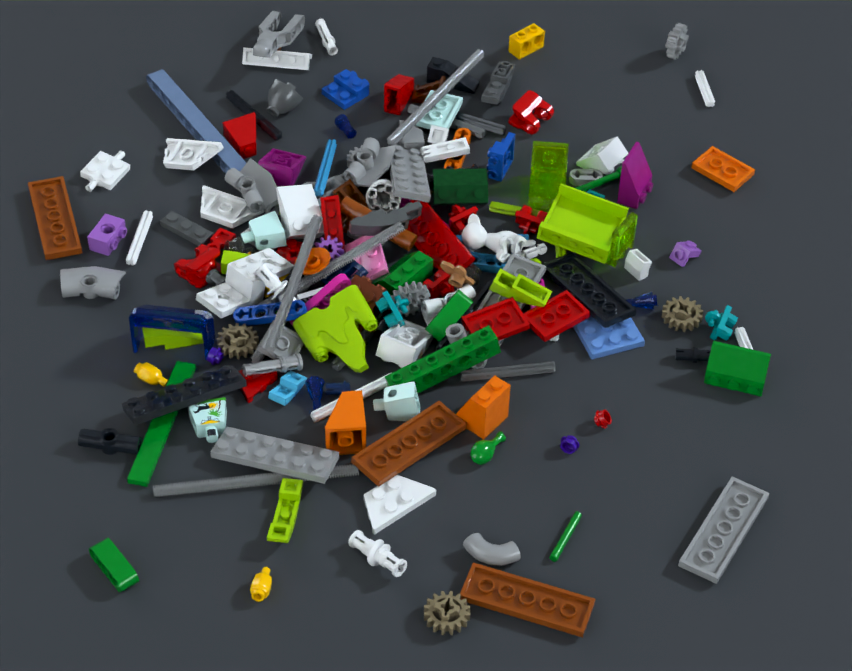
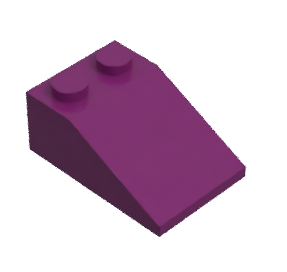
[617,142,653,209]
[258,148,306,187]

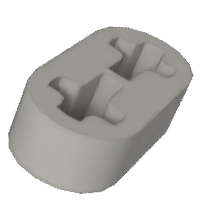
[569,169,603,186]

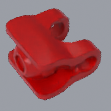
[508,90,554,134]
[174,244,222,288]

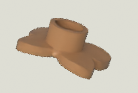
[440,261,475,288]

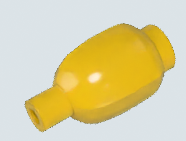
[134,362,168,387]
[250,567,272,602]

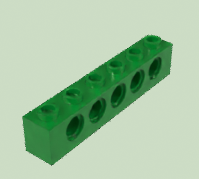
[384,325,501,393]

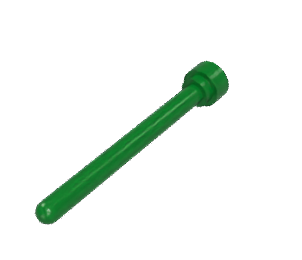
[575,166,622,192]

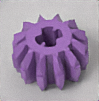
[315,235,345,261]

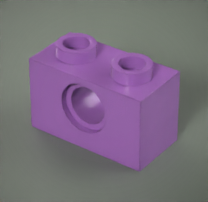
[87,214,127,256]

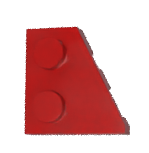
[238,370,278,403]

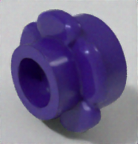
[207,347,223,366]
[560,435,580,454]

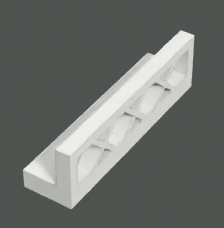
[242,47,312,70]

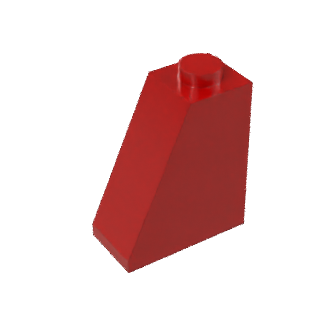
[384,74,414,116]
[223,112,257,159]

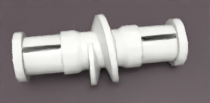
[253,262,299,310]
[348,530,407,577]

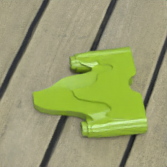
[293,285,378,373]

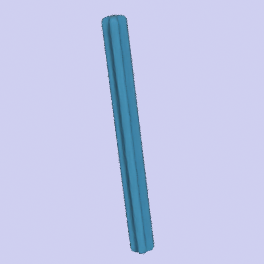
[314,139,337,197]

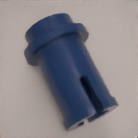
[326,381,351,395]

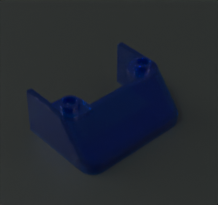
[129,305,215,360]

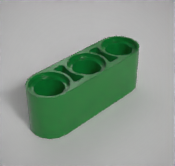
[425,289,473,342]
[89,538,139,592]

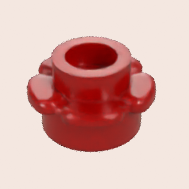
[594,409,612,429]

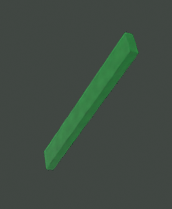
[127,361,196,487]

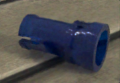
[334,114,357,139]

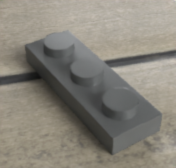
[160,211,214,246]

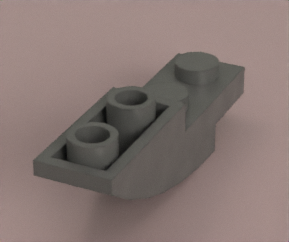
[481,61,515,105]
[349,201,422,236]

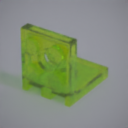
[606,212,638,267]

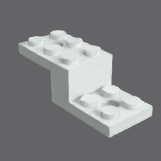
[196,248,294,318]

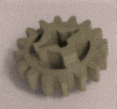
[661,296,703,332]
[217,323,259,359]
[424,591,470,635]

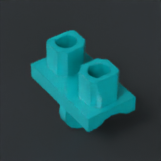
[375,291,410,328]
[705,305,738,341]

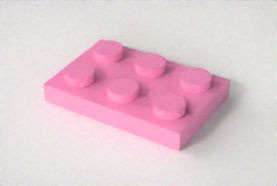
[345,236,389,281]

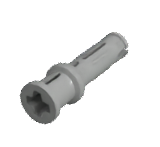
[242,353,303,377]

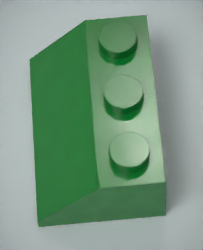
[372,251,433,295]
[704,341,771,396]

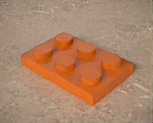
[691,146,755,192]

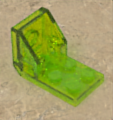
[528,141,569,212]

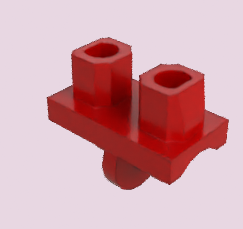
[449,204,478,235]
[515,205,548,234]
[423,269,455,299]

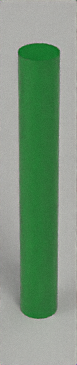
[549,511,582,562]

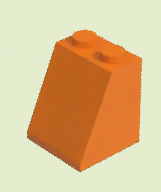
[456,376,511,439]
[325,390,366,455]

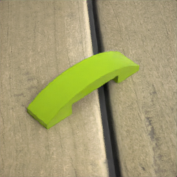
[267,478,303,543]

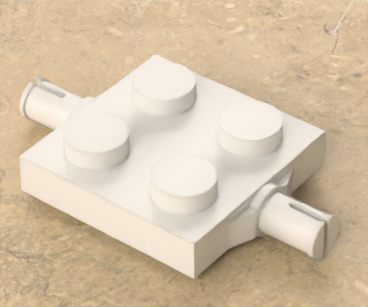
[80,150,130,192]

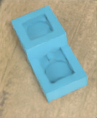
[268,370,307,406]

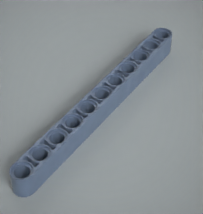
[146,69,246,174]

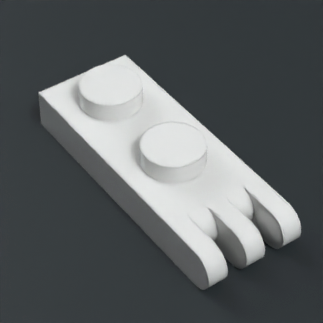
[420,137,470,163]

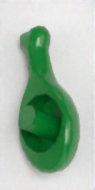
[471,431,506,465]

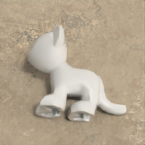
[462,213,536,263]

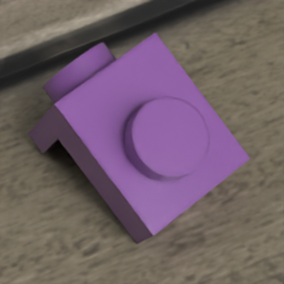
[669,240,701,267]

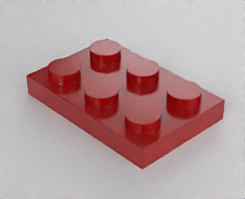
[523,290,590,342]
[461,297,530,341]

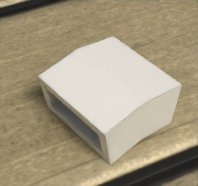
[624,249,652,281]

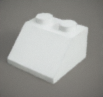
[576,136,628,175]

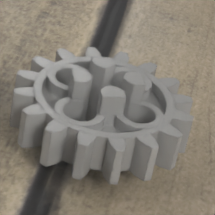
[391,281,431,317]

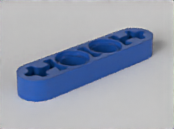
[233,300,308,326]

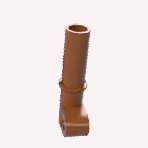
[340,196,417,251]

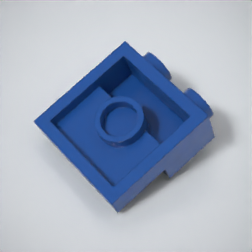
[321,69,369,110]
[487,132,515,182]

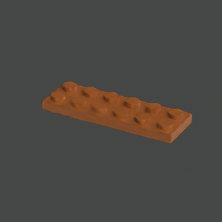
[28,176,82,260]
[351,401,467,487]
[460,562,596,638]

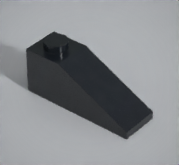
[427,57,480,94]

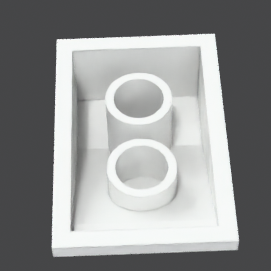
[276,184,324,241]
[376,319,434,368]

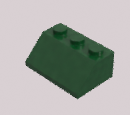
[433,168,488,205]

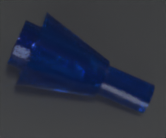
[625,291,658,310]
[305,376,324,410]

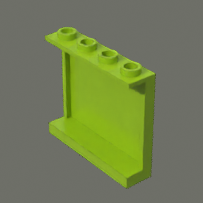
[537,183,629,264]

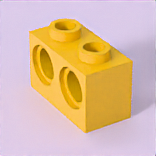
[509,23,545,60]

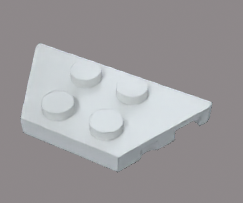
[163,138,224,171]
[200,185,264,229]
[364,475,436,535]

